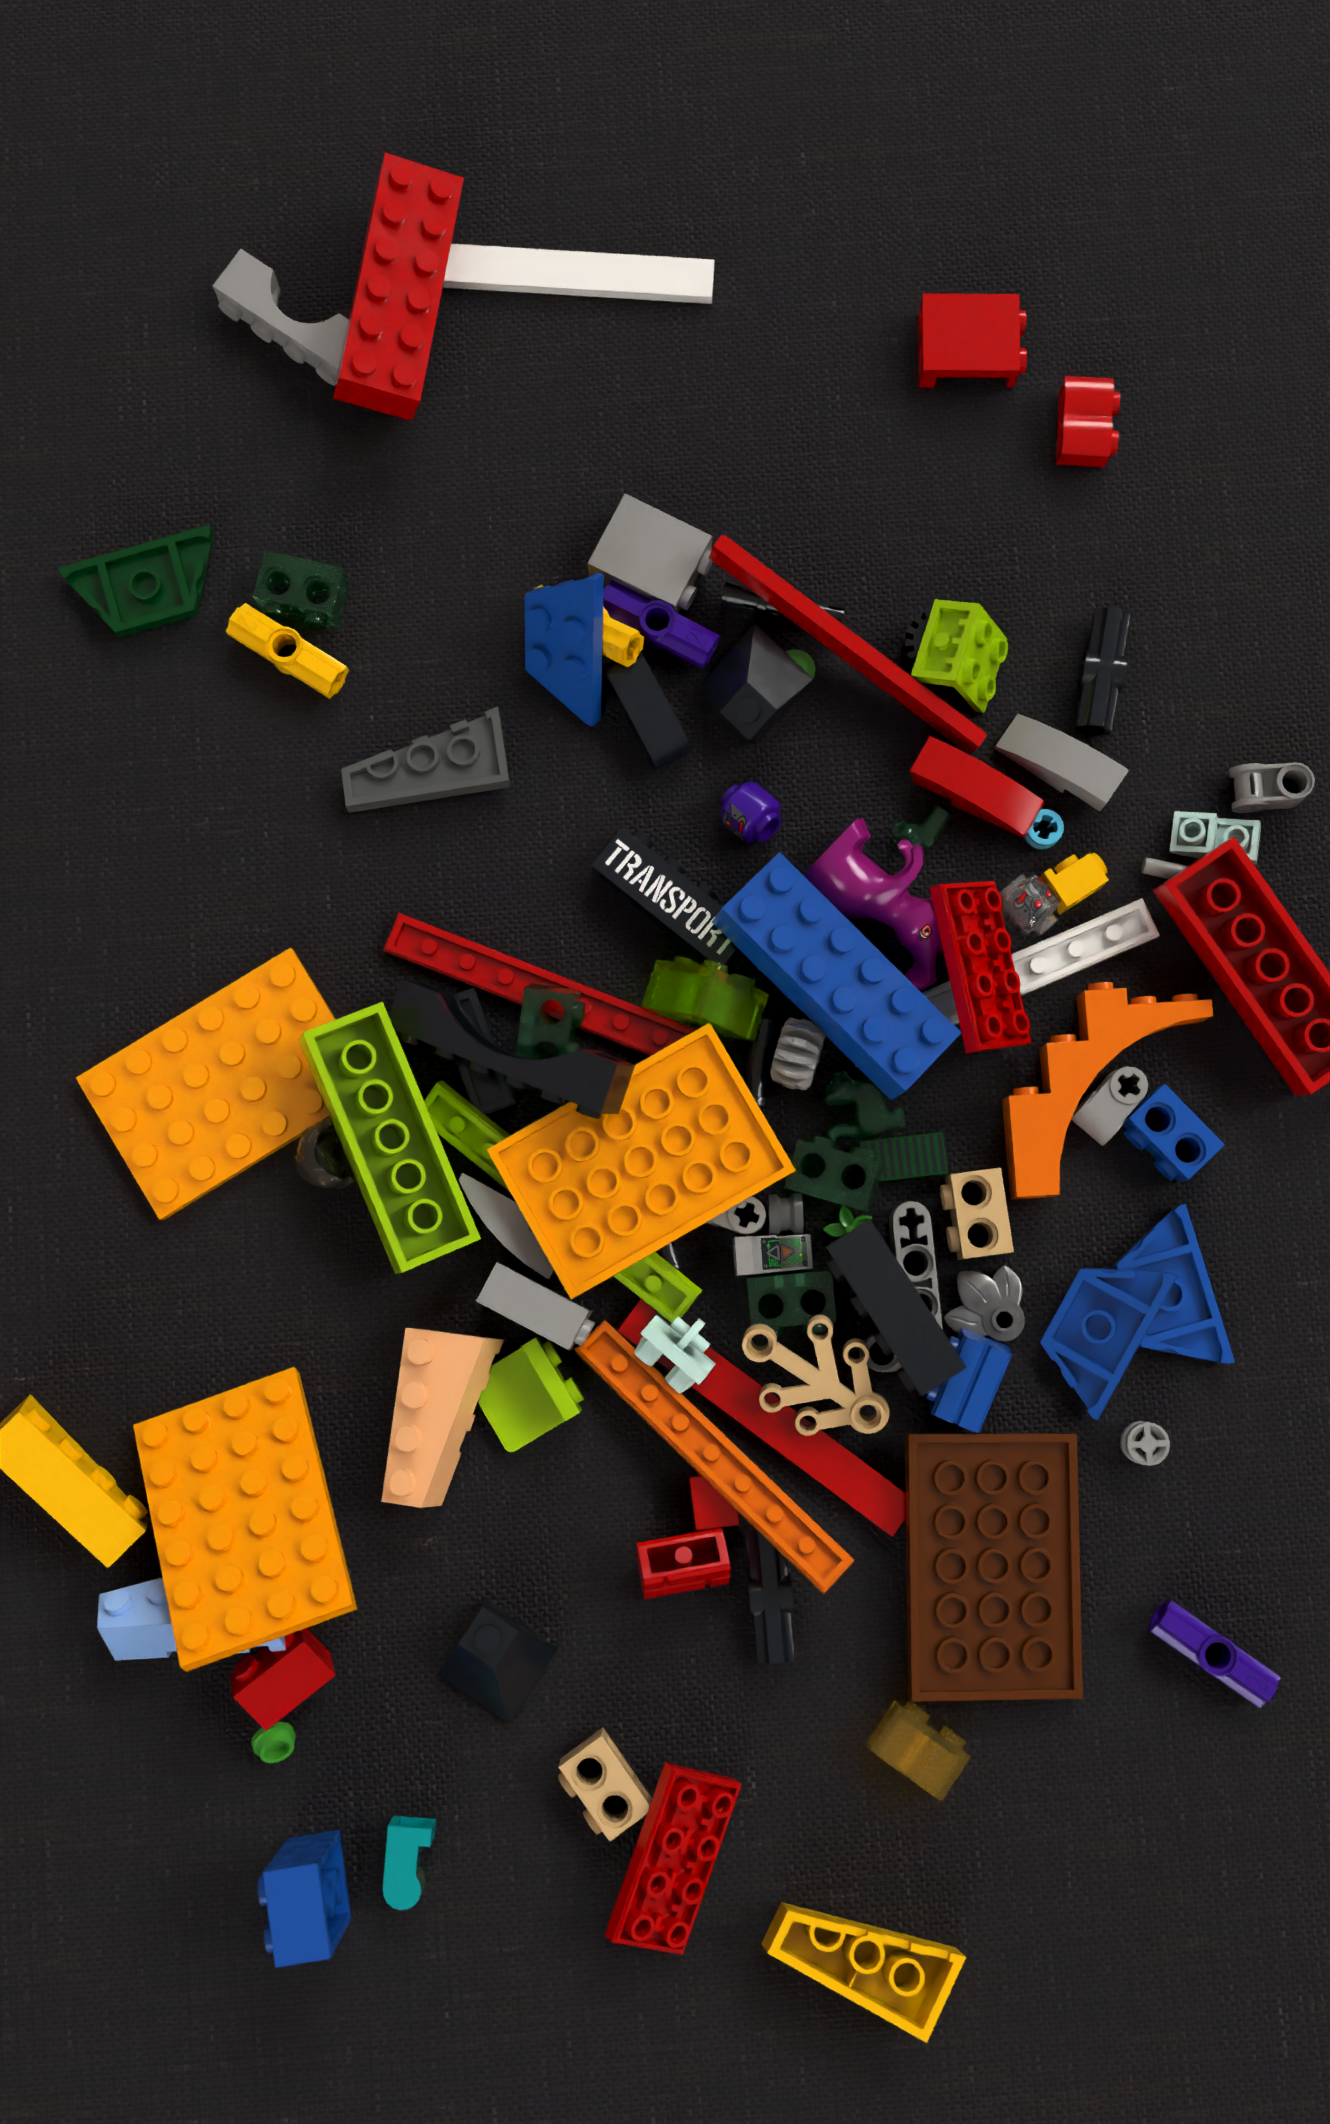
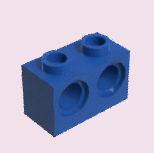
[1123,1083,1225,1182]

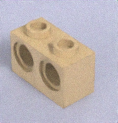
[940,1167,1014,1260]
[558,1727,652,1842]

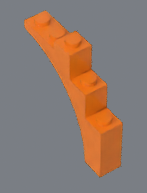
[1002,982,1213,1200]

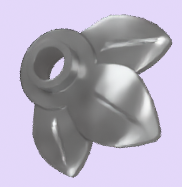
[944,1265,1025,1341]

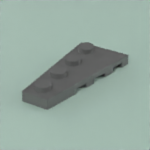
[341,707,511,813]

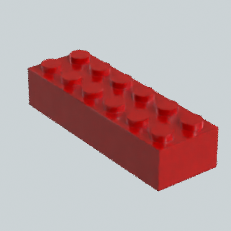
[333,153,464,421]
[1153,837,1330,1096]

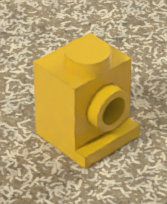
[1040,853,1109,915]

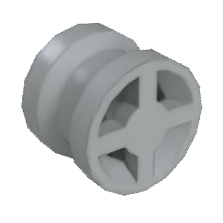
[1120,1421,1170,1466]

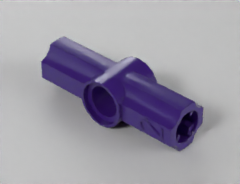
[603,580,720,669]
[1148,1598,1280,1708]

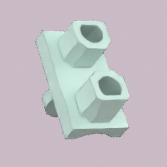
[634,1314,716,1393]

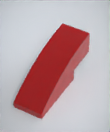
[910,736,1044,838]

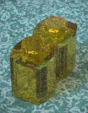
[866,1700,971,1801]

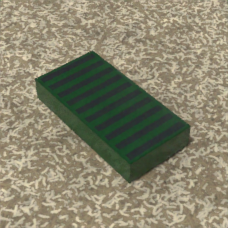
[858,1132,948,1184]

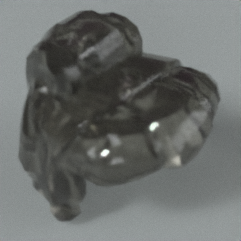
[294,1118,356,1189]

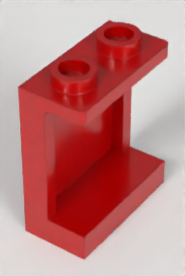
[918,293,1027,388]

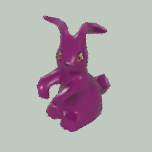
[803,818,945,991]

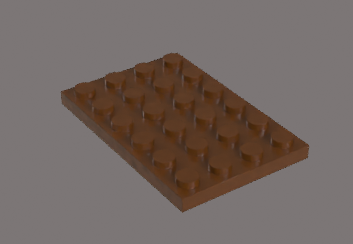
[905,1433,1083,1702]

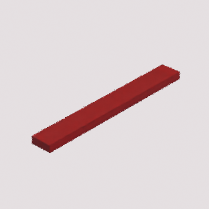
[708,535,987,755]
[383,913,697,1057]
[617,1299,906,1537]

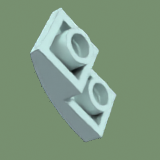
[1170,811,1261,865]

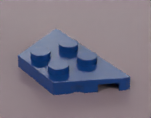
[525,573,604,726]
[1113,1204,1235,1364]
[1040,1267,1178,1420]

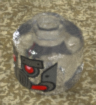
[1000,874,1060,936]

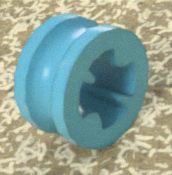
[1025,809,1064,850]

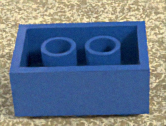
[258,1830,352,1968]

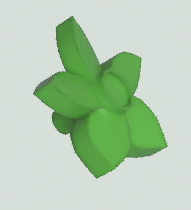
[823,1205,872,1238]

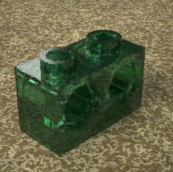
[252,551,350,629]
[516,983,586,1060]
[784,1134,884,1212]
[745,1270,837,1337]

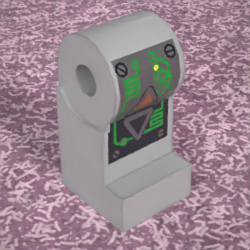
[732,1234,813,1277]

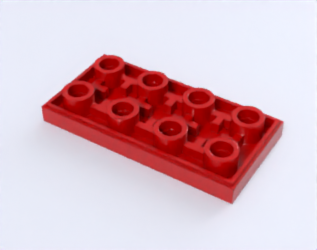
[929,881,1031,1054]
[604,1762,742,1955]

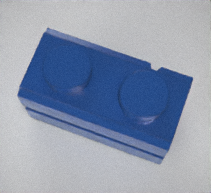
[925,1328,1012,1433]

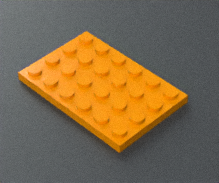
[76,947,336,1220]
[486,1023,796,1300]
[133,1367,357,1672]

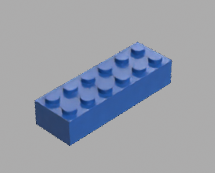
[712,852,962,1100]

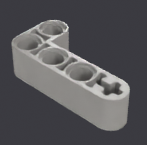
[859,1201,943,1372]

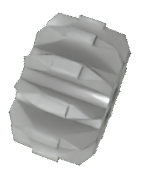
[770,1017,826,1090]

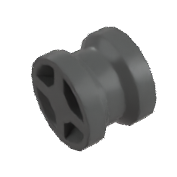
[767,1193,804,1236]

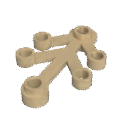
[742,1315,890,1436]

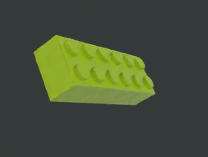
[298,1002,481,1274]

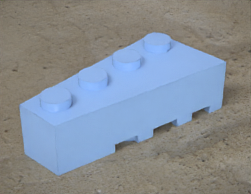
[97,1577,286,1661]

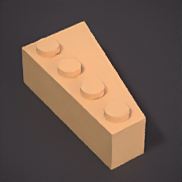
[381,1328,504,1508]

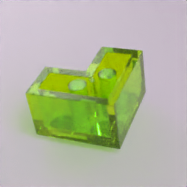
[641,956,769,1042]

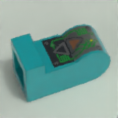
[383,1816,436,1910]

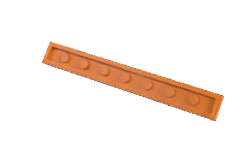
[575,1320,854,1595]

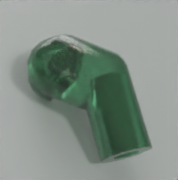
[892,806,951,848]

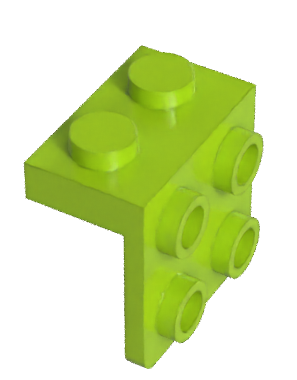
[478,1337,584,1452]

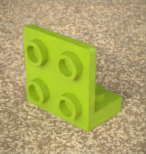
[911,599,1008,713]

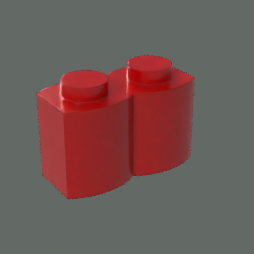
[1056,376,1120,467]

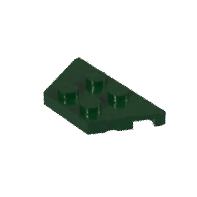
[58,525,214,638]

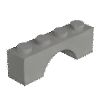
[213,249,349,386]

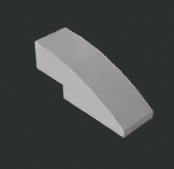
[994,714,1129,811]
[459,1173,556,1280]

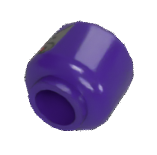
[720,782,782,843]

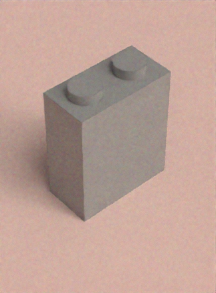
[588,494,713,614]
[476,1262,595,1350]

